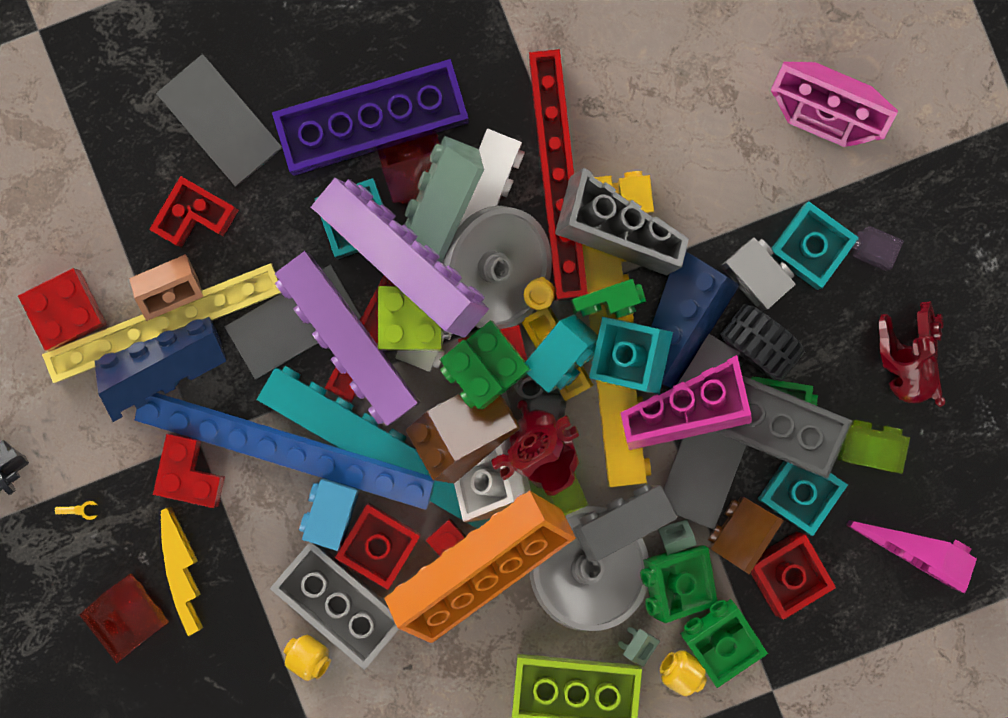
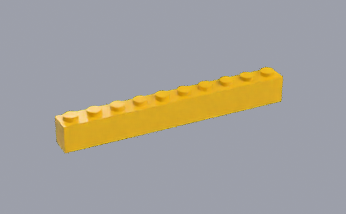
[582,176,651,487]

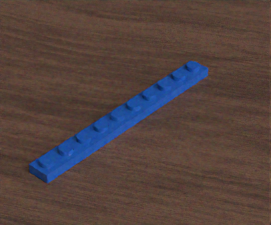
[134,393,435,510]

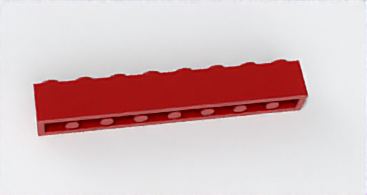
[529,49,588,301]

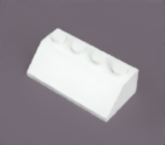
[436,391,531,522]

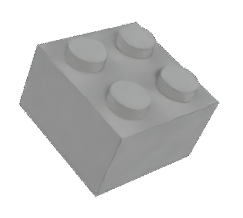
[720,237,796,311]

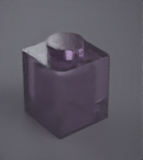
[852,226,904,271]

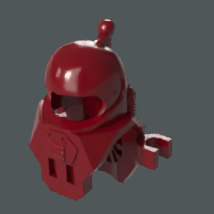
[879,301,946,407]
[491,400,579,496]

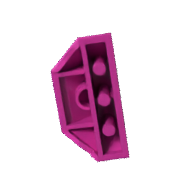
[771,62,898,147]

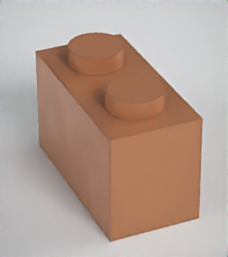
[129,254,203,321]

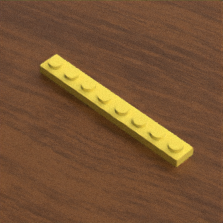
[42,263,281,383]

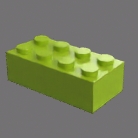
[512,654,642,718]

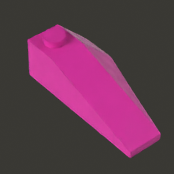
[846,520,977,593]

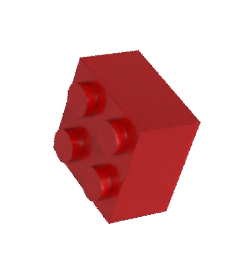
[18,268,107,352]
[335,503,422,590]
[750,531,836,620]

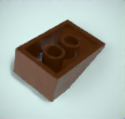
[406,393,520,484]
[708,496,784,574]

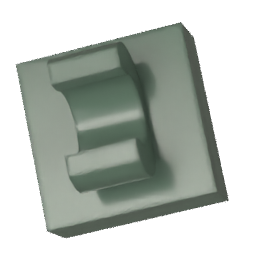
[658,519,697,555]
[618,627,660,667]

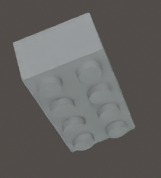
[270,542,399,670]

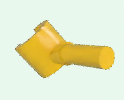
[55,501,97,520]

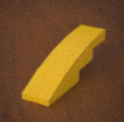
[161,507,203,636]

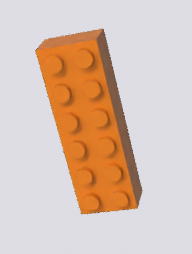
[384,491,576,644]

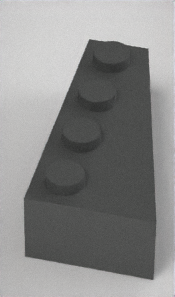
[555,167,689,276]

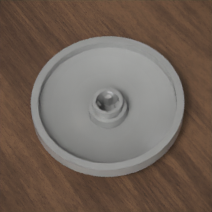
[443,206,552,329]
[530,506,649,631]

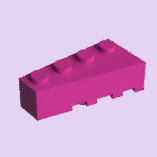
[621,355,752,450]

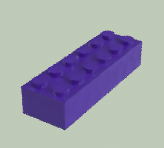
[272,59,469,176]

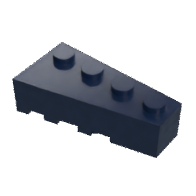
[651,251,740,388]
[94,317,226,422]

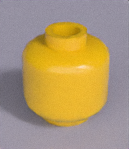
[283,634,331,681]
[660,650,707,696]

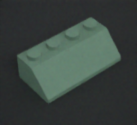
[405,136,484,263]

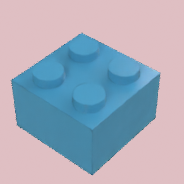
[299,478,360,551]

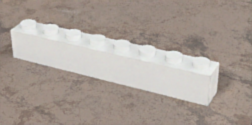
[395,129,525,372]

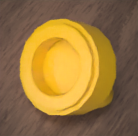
[523,277,556,311]

